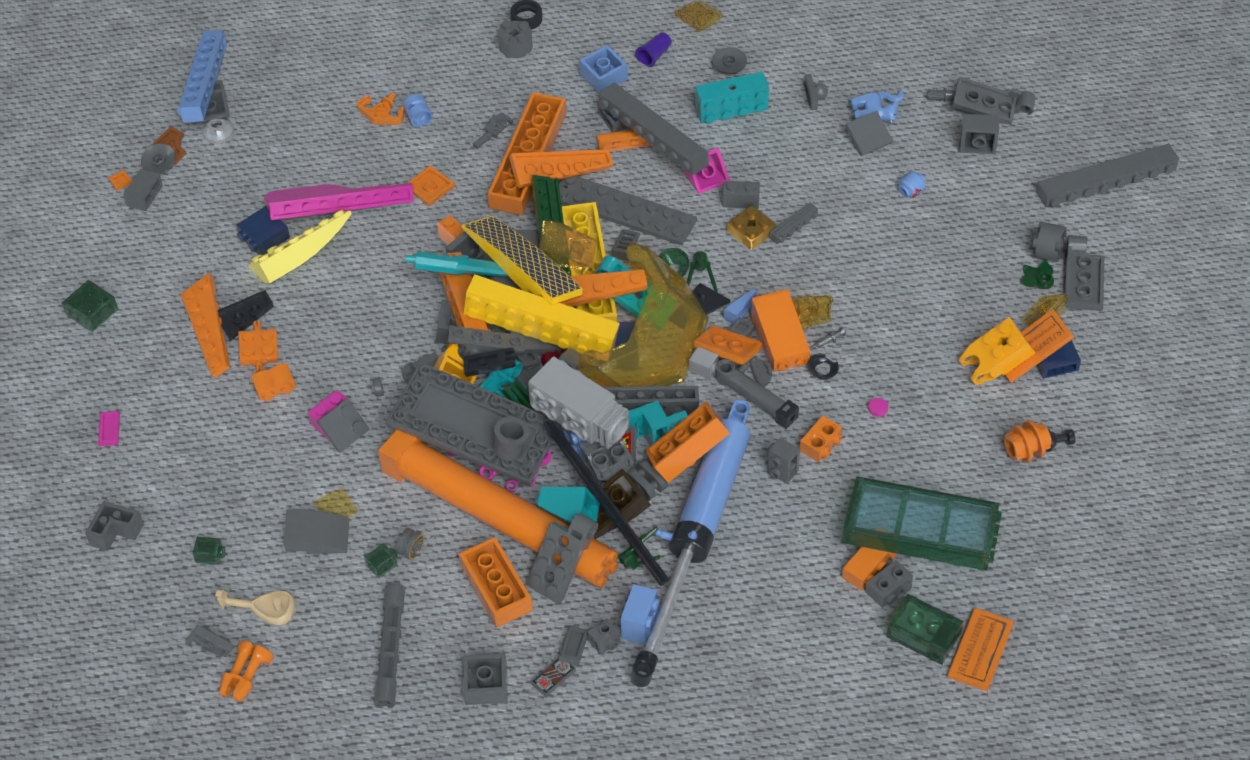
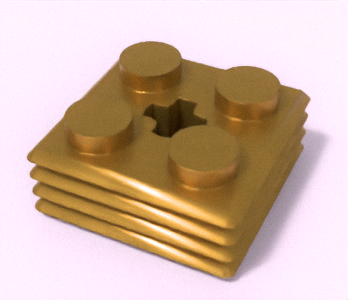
[726,205,777,250]

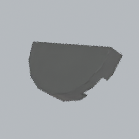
[749,356,772,387]

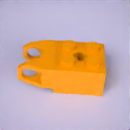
[958,317,1035,385]
[434,343,477,384]

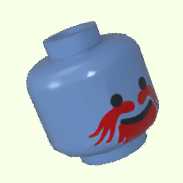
[898,171,925,198]

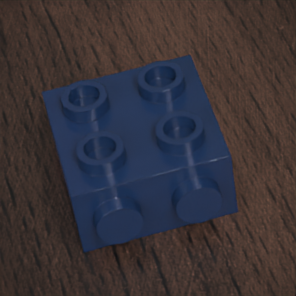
[236,206,290,255]

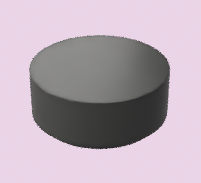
[372,377,384,397]

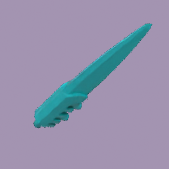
[406,250,509,277]

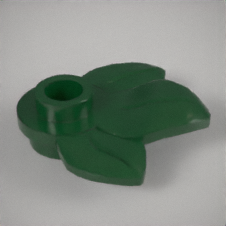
[1020,261,1054,289]

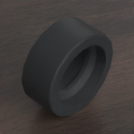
[510,0,543,30]

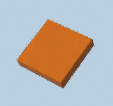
[408,165,455,207]

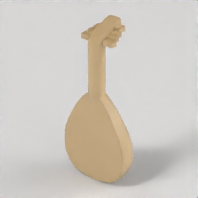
[215,590,295,625]

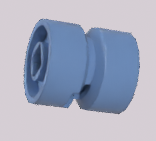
[403,94,433,127]

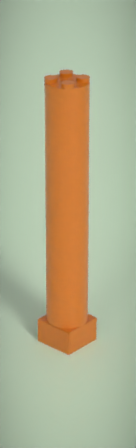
[378,429,619,588]

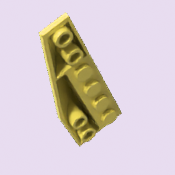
[248,210,352,283]

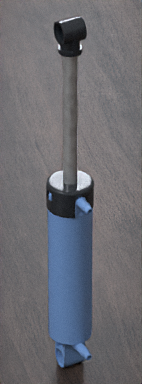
[631,400,751,687]

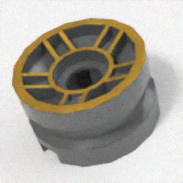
[395,528,424,560]

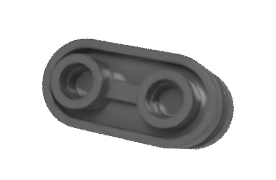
[627,459,668,501]

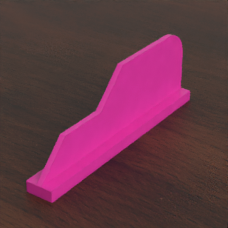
[264,183,413,220]

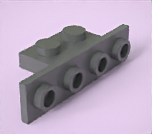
[448,325,526,357]

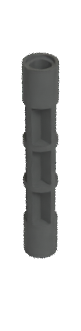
[374,583,405,708]

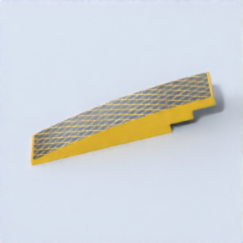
[462,216,583,305]

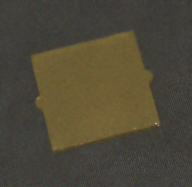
[313,487,358,518]

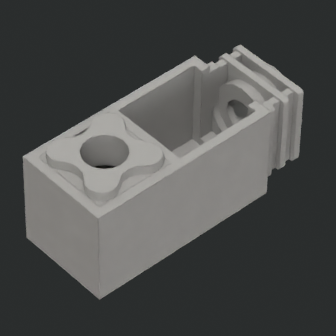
[528,356,629,449]

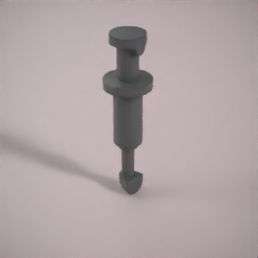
[809,327,846,352]

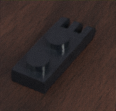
[463,347,516,377]

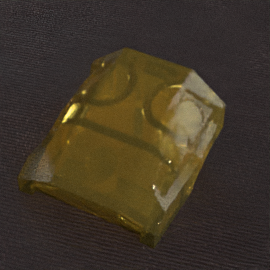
[675,0,723,31]
[792,295,833,330]

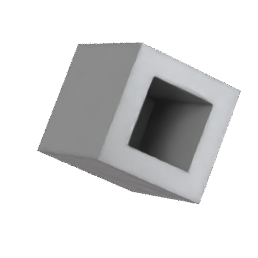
[689,347,718,379]

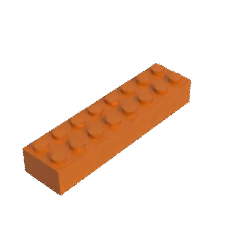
[488,92,567,215]

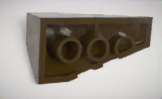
[594,469,651,539]

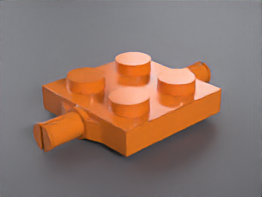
[238,320,278,373]

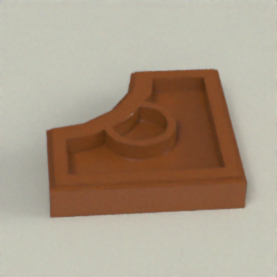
[148,127,186,165]

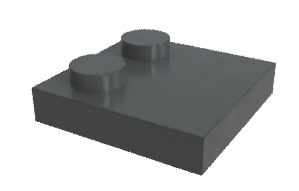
[446,232,480,258]
[316,398,370,452]

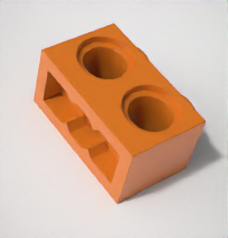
[800,415,843,462]

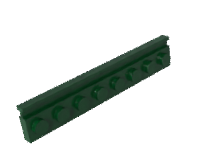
[531,175,571,276]

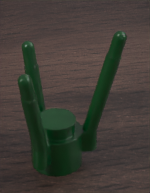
[685,251,718,292]
[618,527,660,570]

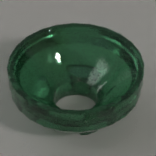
[656,248,690,280]

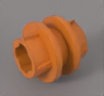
[1004,420,1052,463]

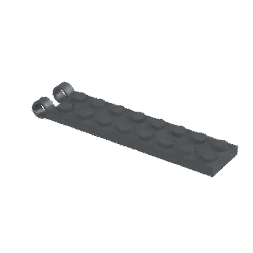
[558,176,697,246]

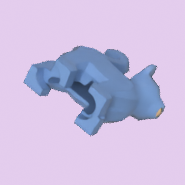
[850,90,904,123]

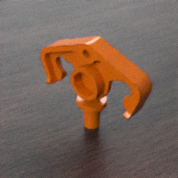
[357,92,405,125]

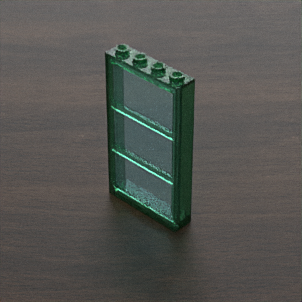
[841,476,1002,571]

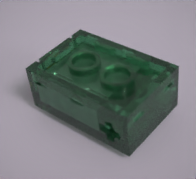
[886,593,963,665]

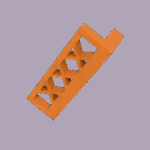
[596,130,652,151]

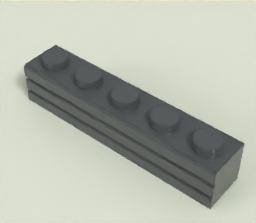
[769,202,818,244]

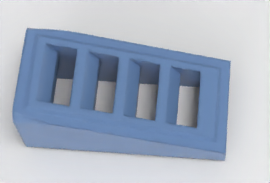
[724,289,757,324]

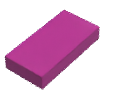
[98,411,120,447]

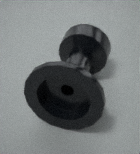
[1046,429,1076,452]

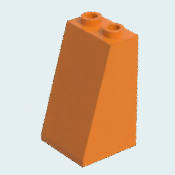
[751,289,810,372]

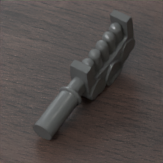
[473,113,513,149]

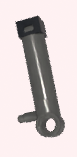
[716,359,799,429]

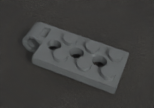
[952,77,1036,125]
[1064,235,1105,311]
[526,513,598,604]

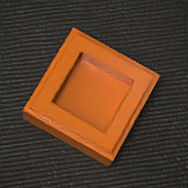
[108,170,132,191]

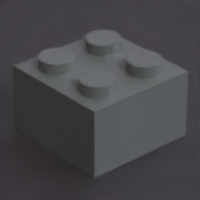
[960,114,999,155]
[463,653,508,705]

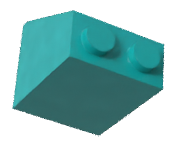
[537,487,600,538]

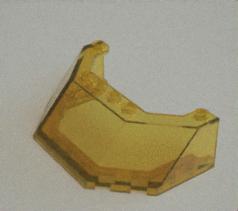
[579,242,709,387]

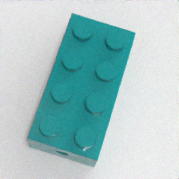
[695,71,769,124]

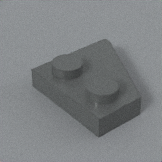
[185,625,234,657]

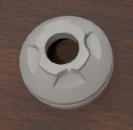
[202,118,234,144]

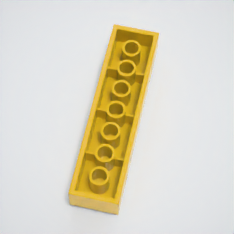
[562,202,617,322]
[464,274,620,363]

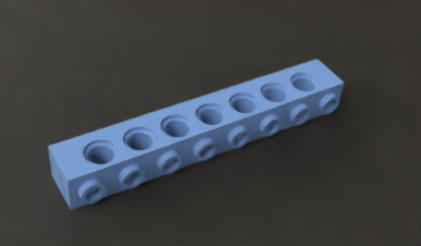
[178,30,227,122]

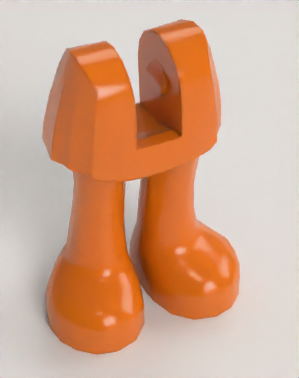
[219,641,274,702]

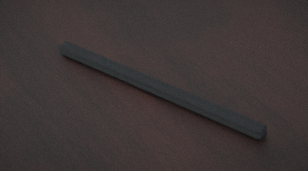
[543,419,669,586]

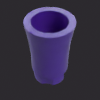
[635,32,672,67]

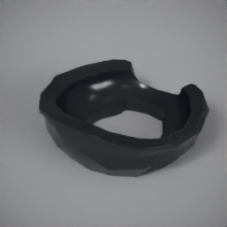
[808,353,839,380]

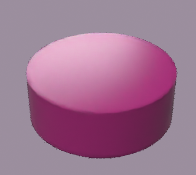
[868,398,888,417]

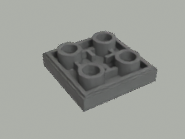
[845,111,893,156]

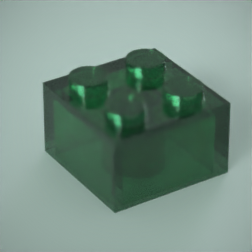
[62,280,119,333]

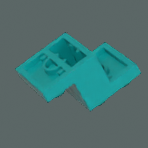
[628,400,688,446]

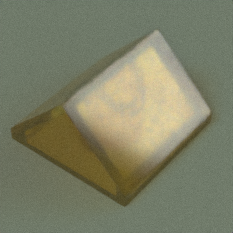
[1020,293,1068,326]

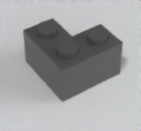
[85,501,144,551]

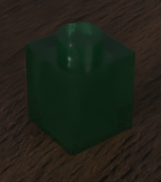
[193,536,226,565]
[364,543,398,579]

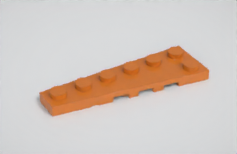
[509,149,613,188]
[559,270,648,307]
[181,273,230,377]

